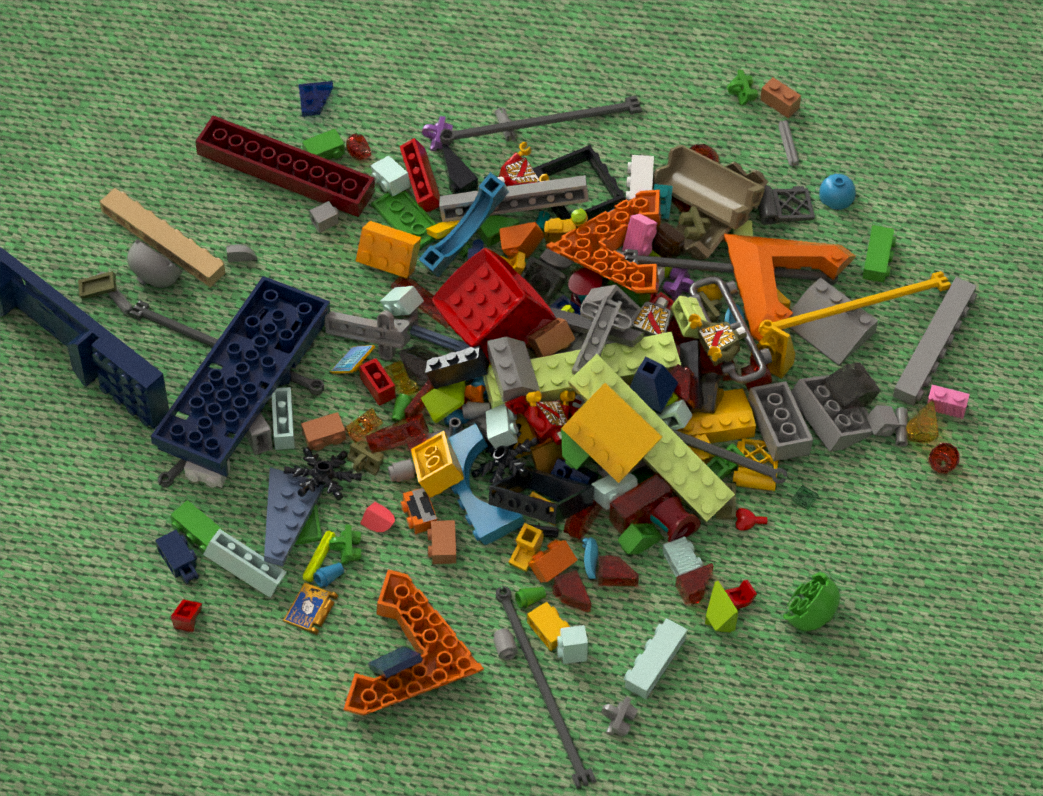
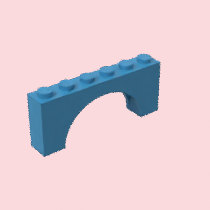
[448,424,527,545]

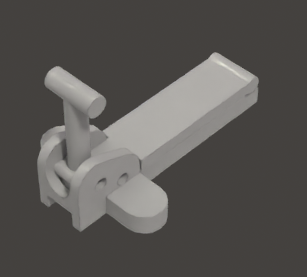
[572,295,632,375]
[325,308,418,360]

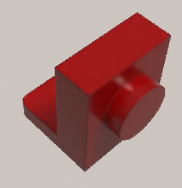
[725,580,757,609]

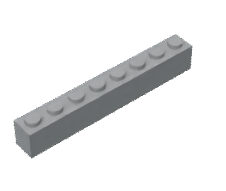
[439,175,589,222]
[893,277,977,406]

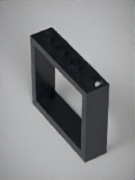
[532,145,626,221]
[488,467,595,524]

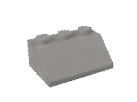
[487,337,540,402]

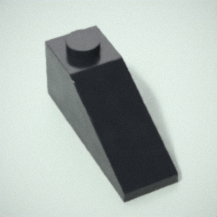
[442,144,478,194]

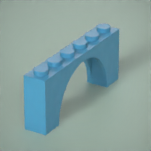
[419,172,509,277]

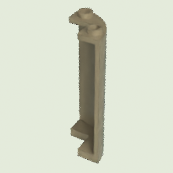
[652,145,765,229]
[675,161,768,260]

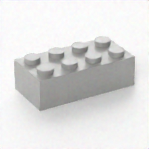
[748,381,813,461]

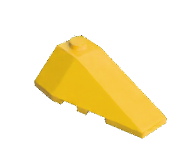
[750,326,795,379]

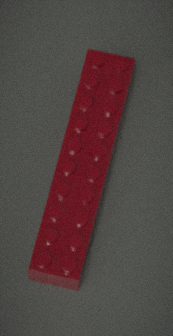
[195,115,375,217]

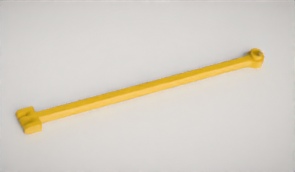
[758,271,952,336]

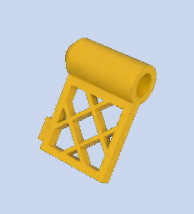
[733,438,778,491]

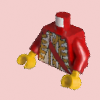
[497,142,549,187]
[524,390,575,445]

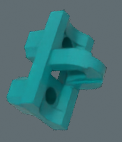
[654,184,673,219]

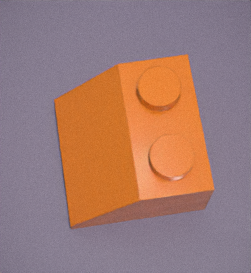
[499,222,544,259]

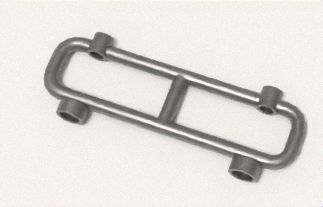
[687,276,772,384]

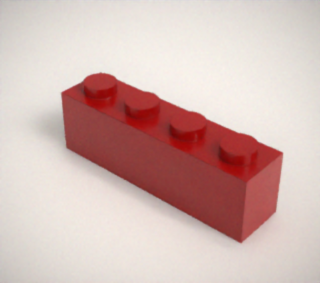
[399,138,440,212]

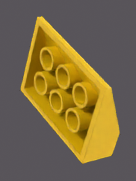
[561,383,662,483]
[676,388,756,443]

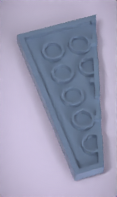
[264,467,325,567]

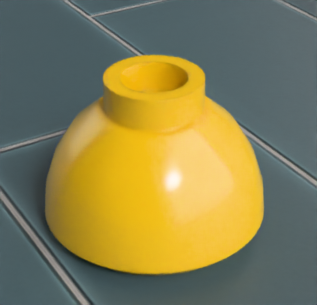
[697,284,723,301]

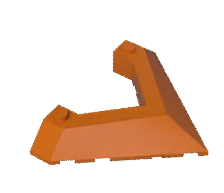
[546,190,661,294]
[724,234,856,342]
[343,569,484,716]

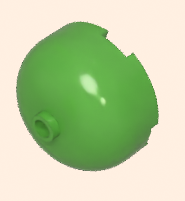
[783,572,840,631]

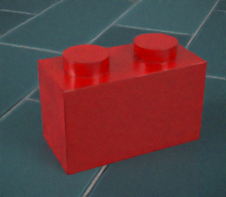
[359,358,396,406]

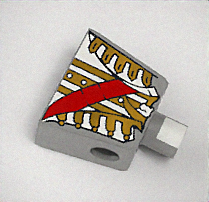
[630,297,671,337]

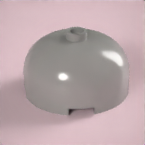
[127,239,183,288]

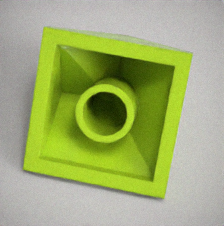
[421,381,465,423]
[705,580,738,633]

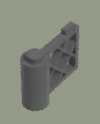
[758,185,815,225]

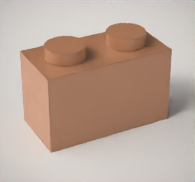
[760,77,801,118]
[527,318,576,358]
[301,412,346,451]
[427,520,456,564]

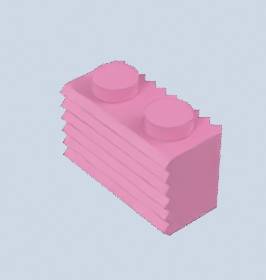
[622,214,657,256]
[926,385,970,419]

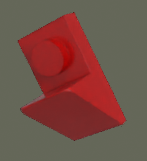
[171,599,202,632]

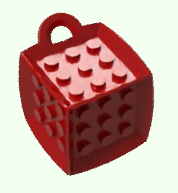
[432,248,556,364]

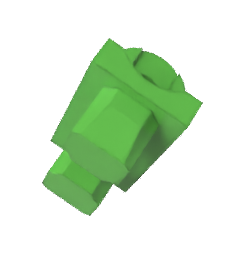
[727,70,758,106]
[329,524,361,565]

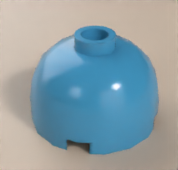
[819,174,856,210]

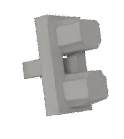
[601,696,638,736]

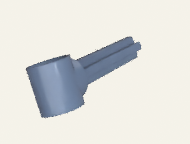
[410,325,470,352]

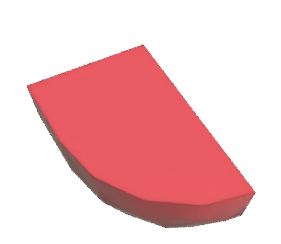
[360,502,395,532]

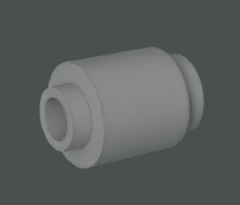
[388,459,416,482]
[493,628,518,660]

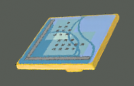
[330,345,375,374]

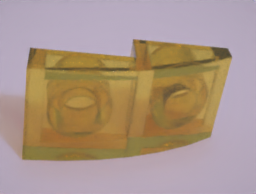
[384,360,419,396]

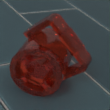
[741,355,772,391]

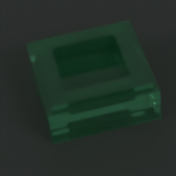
[792,485,819,510]

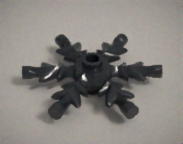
[471,424,540,485]
[284,447,362,500]

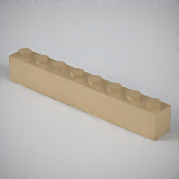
[100,188,225,287]

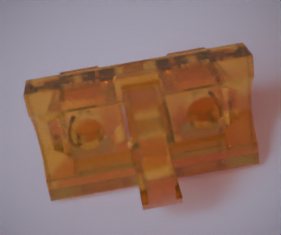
[344,408,383,443]

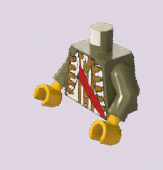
[688,314,747,366]

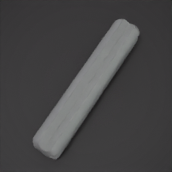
[778,120,799,166]
[97,272,132,314]

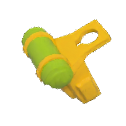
[544,208,588,243]

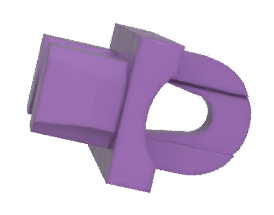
[422,115,453,151]
[663,268,694,301]

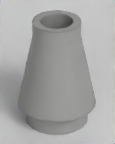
[462,401,491,421]

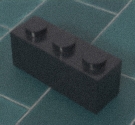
[425,345,489,389]

